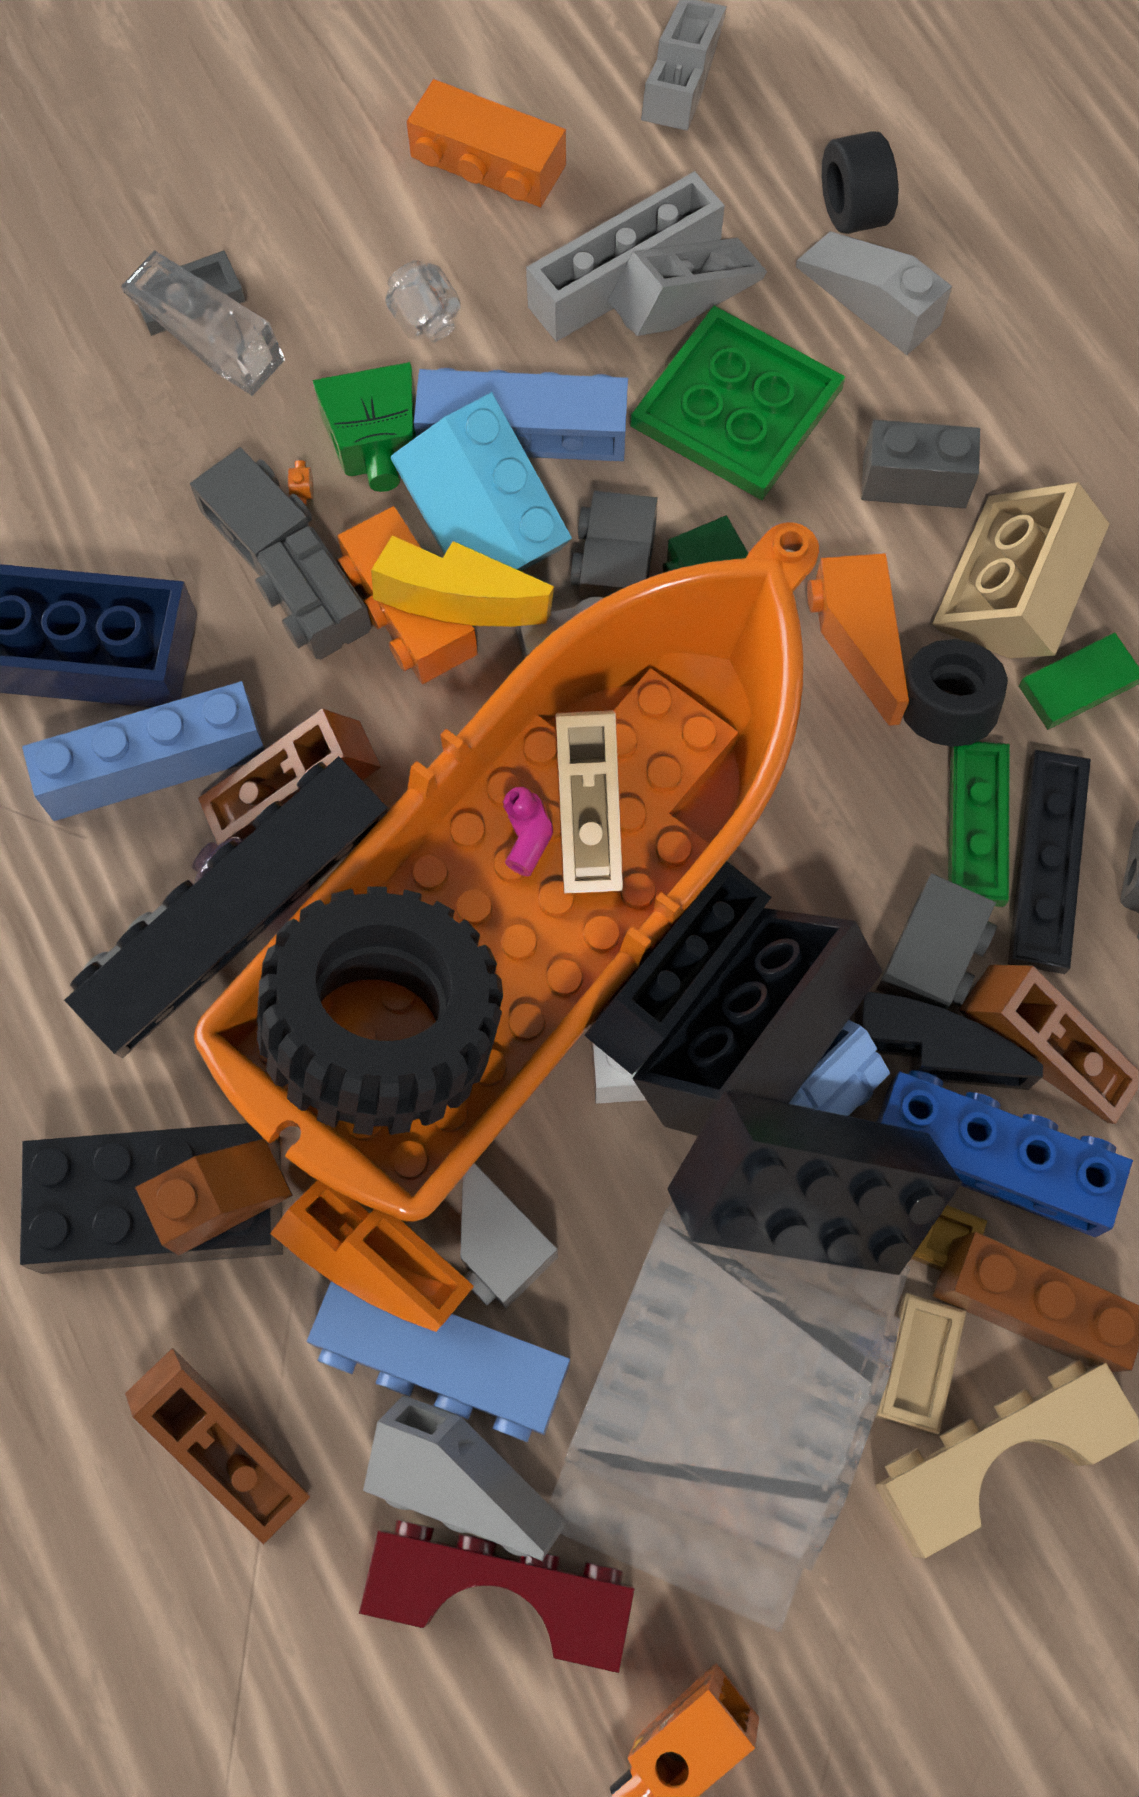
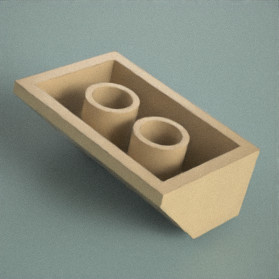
[932,482,1110,659]

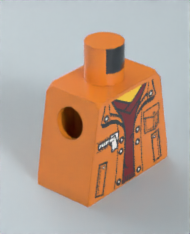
[610,1663,759,1797]

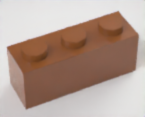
[933,1232,1139,1372]

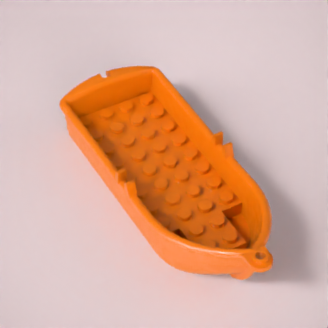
[194,522,819,1222]

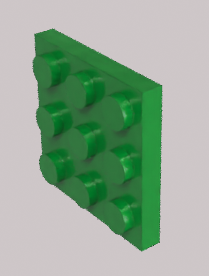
[630,305,846,501]

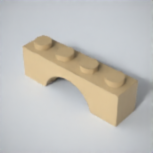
[875,1359,1139,1559]

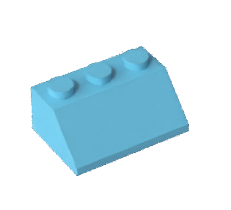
[390,392,572,572]

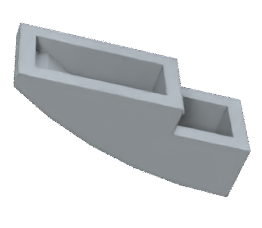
[641,0,727,131]

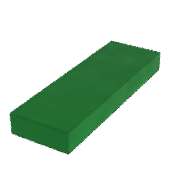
[948,741,1010,907]

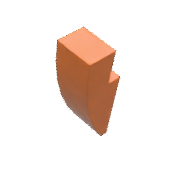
[270,1180,474,1332]

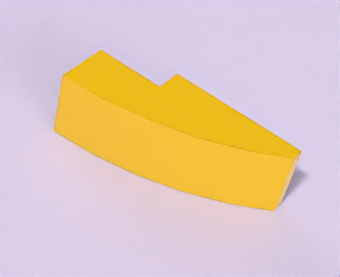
[371,535,554,627]

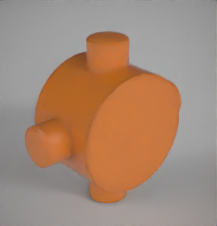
[288,460,314,506]

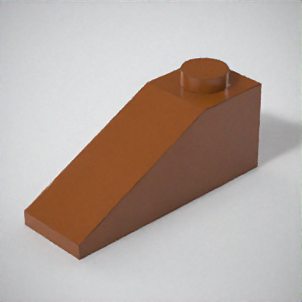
[198,708,381,846]
[959,965,1139,1124]
[125,1348,310,1545]

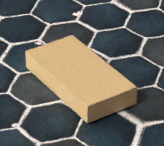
[874,1293,966,1435]

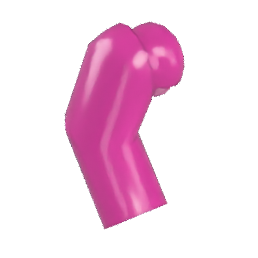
[503,787,553,876]

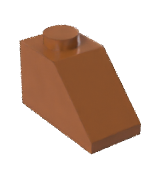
[135,1139,293,1255]

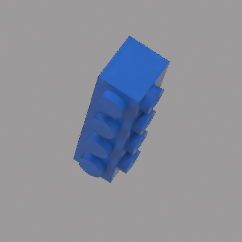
[876,1070,1133,1238]

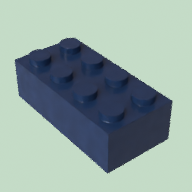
[0,564,197,708]

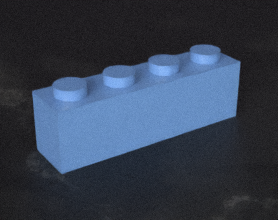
[414,368,628,461]
[22,681,265,821]
[306,1281,571,1443]

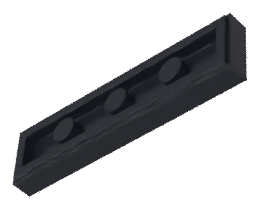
[1008,750,1091,974]

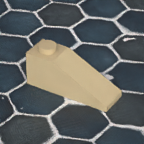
[556,710,623,893]

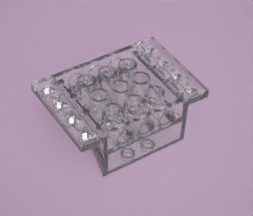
[549,1200,911,1633]

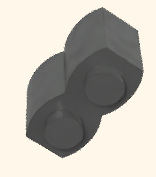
[571,491,658,602]

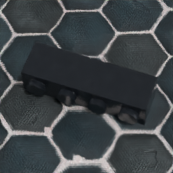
[584,861,772,1075]

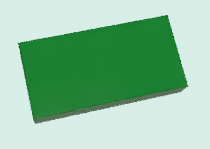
[1018,632,1139,730]

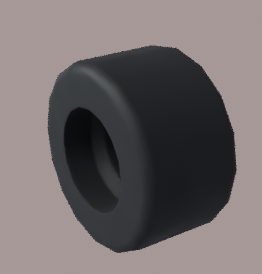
[821,131,899,234]
[903,639,1008,747]

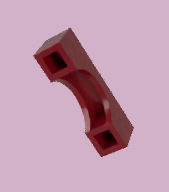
[359,1520,635,1673]

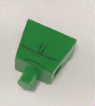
[313,362,416,492]

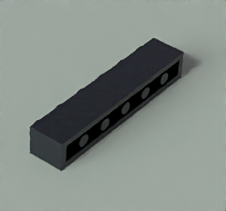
[64,756,388,1058]

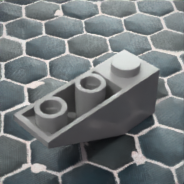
[363,1395,565,1561]

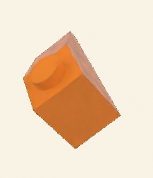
[807,553,909,726]

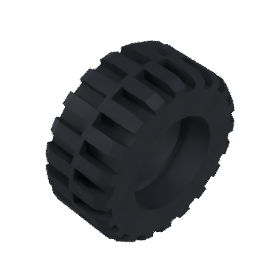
[257,887,503,1135]

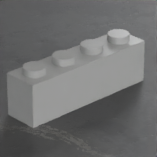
[526,171,725,342]

